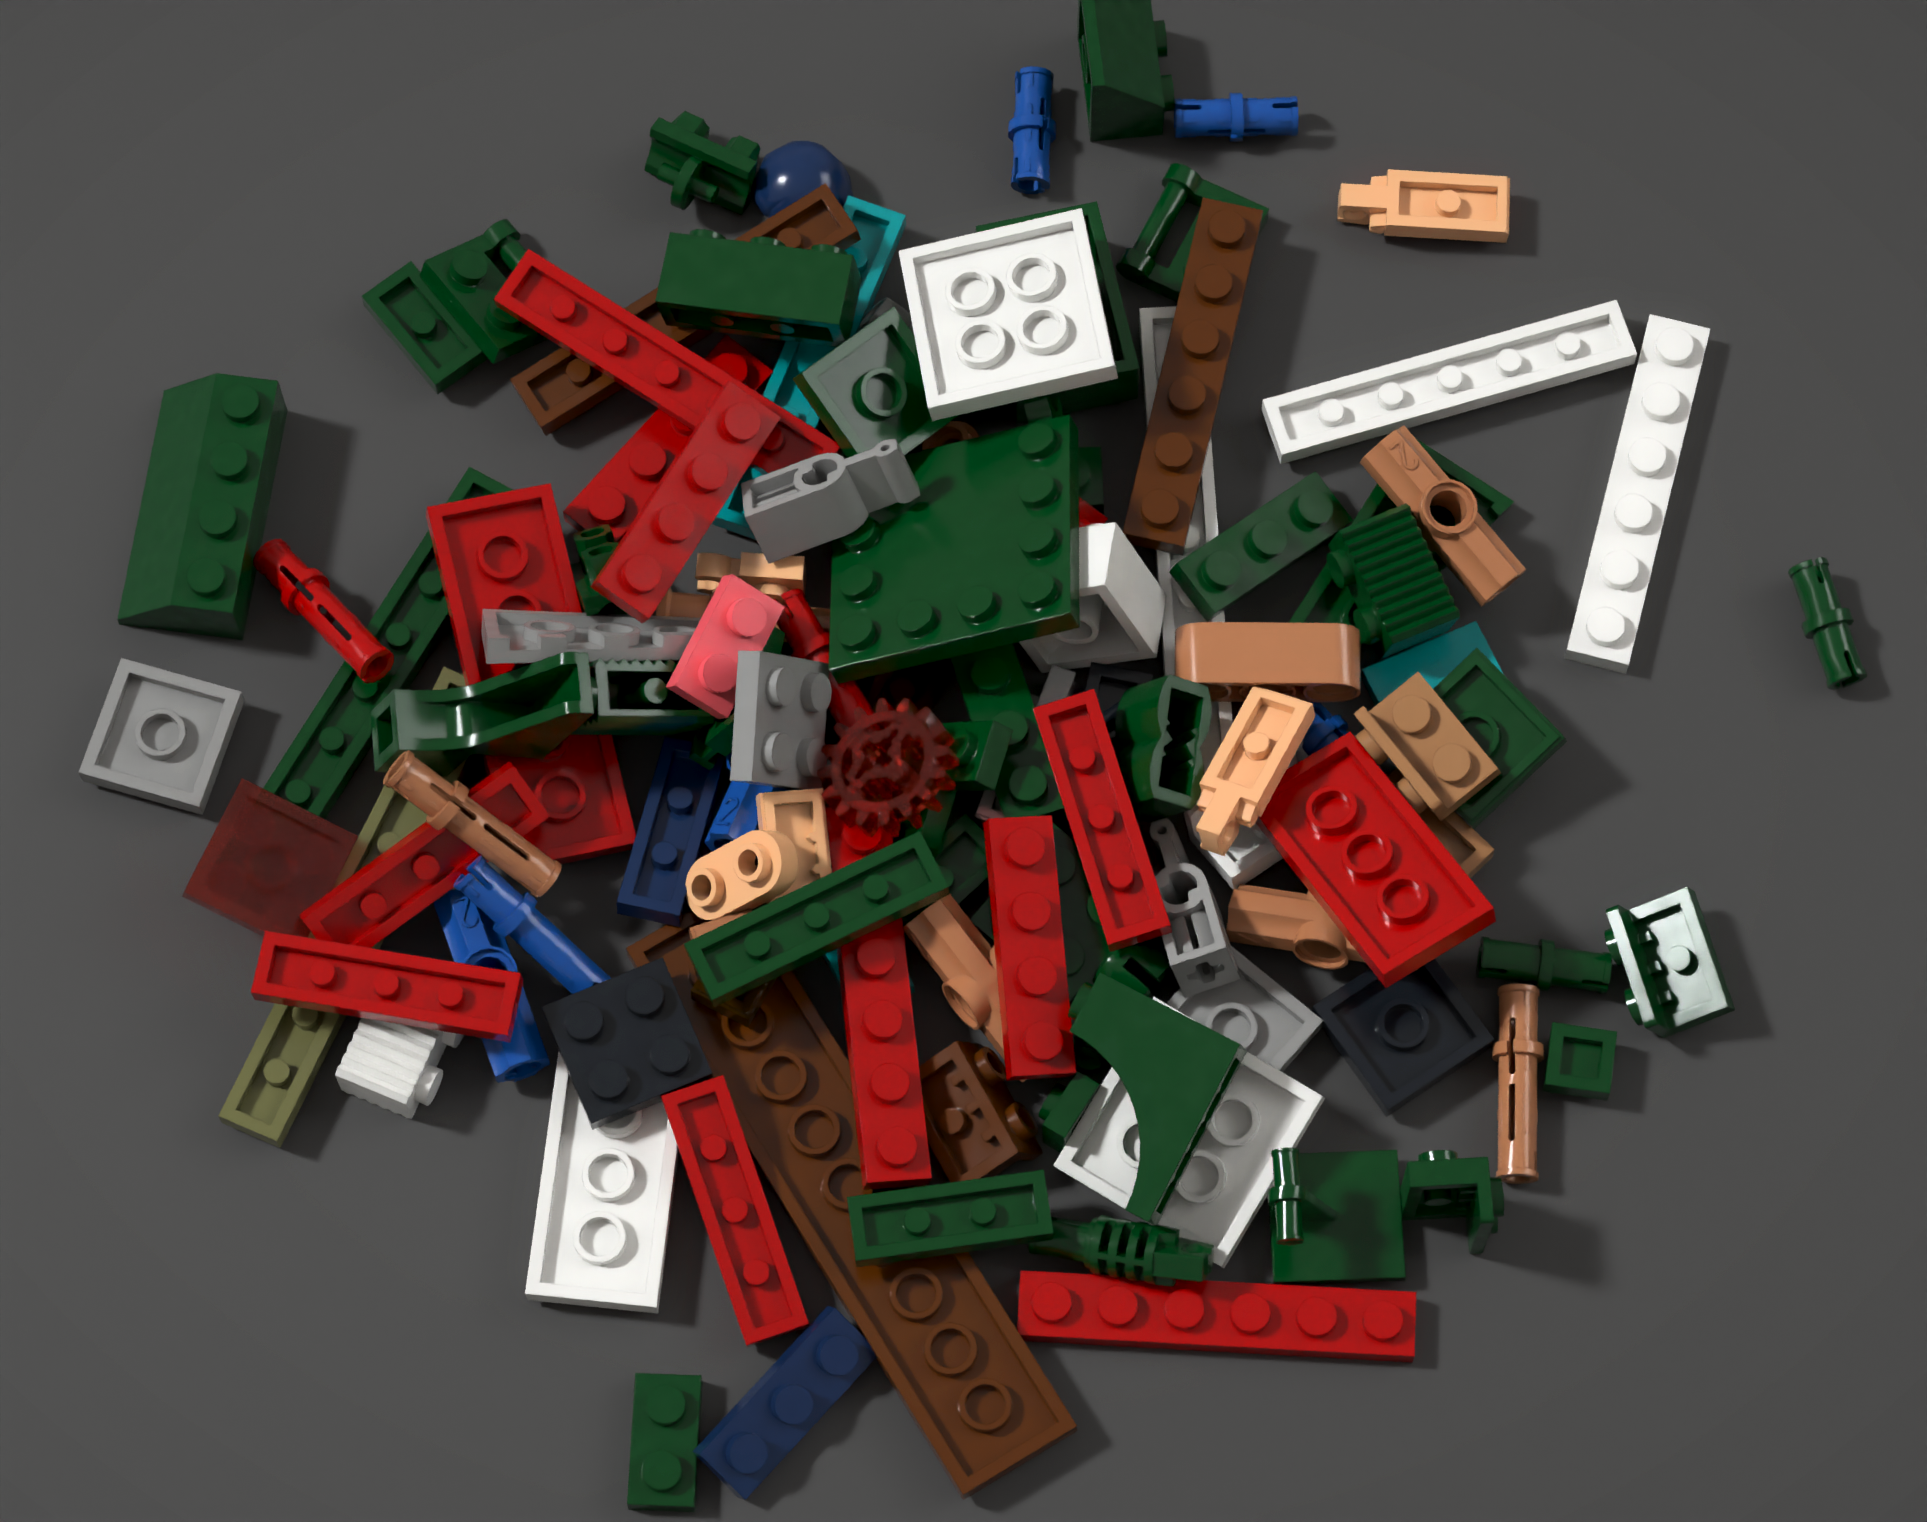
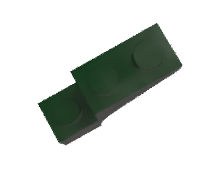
[370,652,598,777]

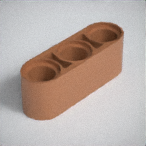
[1174,622,1361,702]

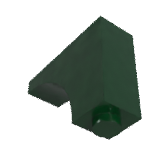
[1068,973,1247,1225]

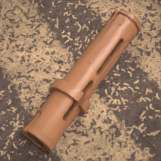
[383,750,562,898]
[1492,984,1544,1184]

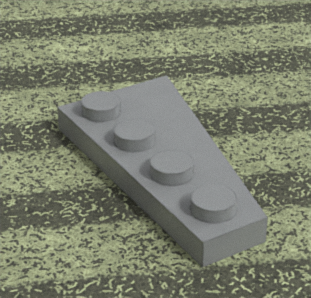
[481,609,701,664]

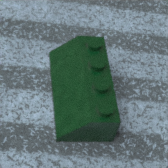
[117,373,288,640]

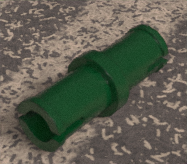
[1788,557,1867,690]
[1476,936,1612,994]

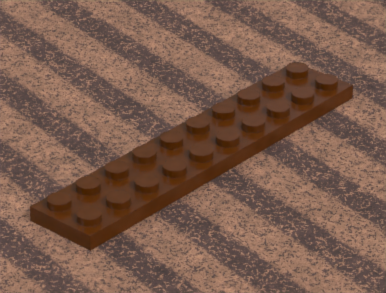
[626,910,1077,1500]

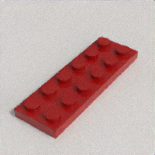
[426,483,636,864]

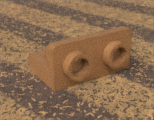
[1354,672,1501,821]

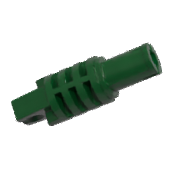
[1028,1215,1214,1287]

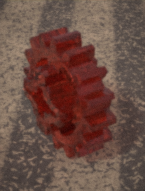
[817,698,959,838]

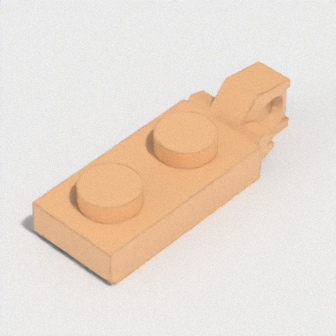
[1337,169,1510,243]
[1196,685,1315,856]

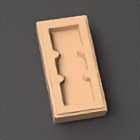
[756,788,832,904]

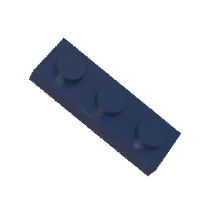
[617,736,727,927]
[693,1306,876,1500]

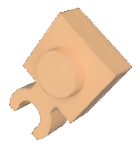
[695,552,806,605]

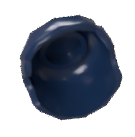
[753,141,853,218]

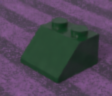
[1077,0,1175,142]

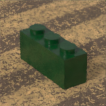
[655,229,862,347]

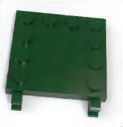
[829,394,1080,684]

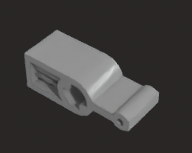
[741,439,920,564]
[1150,818,1240,998]

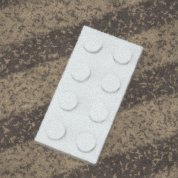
[525,1052,679,1314]

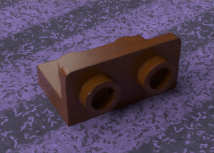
[919,1041,1043,1182]

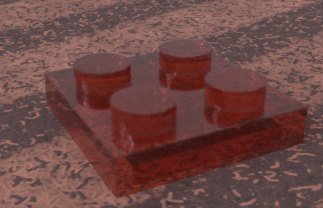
[182,778,358,938]

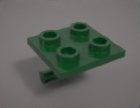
[1267,1147,1406,1285]

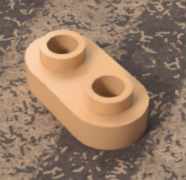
[685,830,798,920]

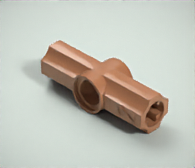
[1360,425,1526,607]
[1226,884,1418,970]
[903,894,1027,1083]

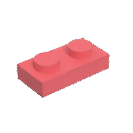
[666,574,785,719]

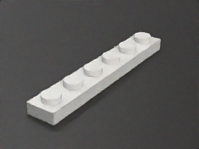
[1261,300,1637,464]
[1564,314,1710,674]

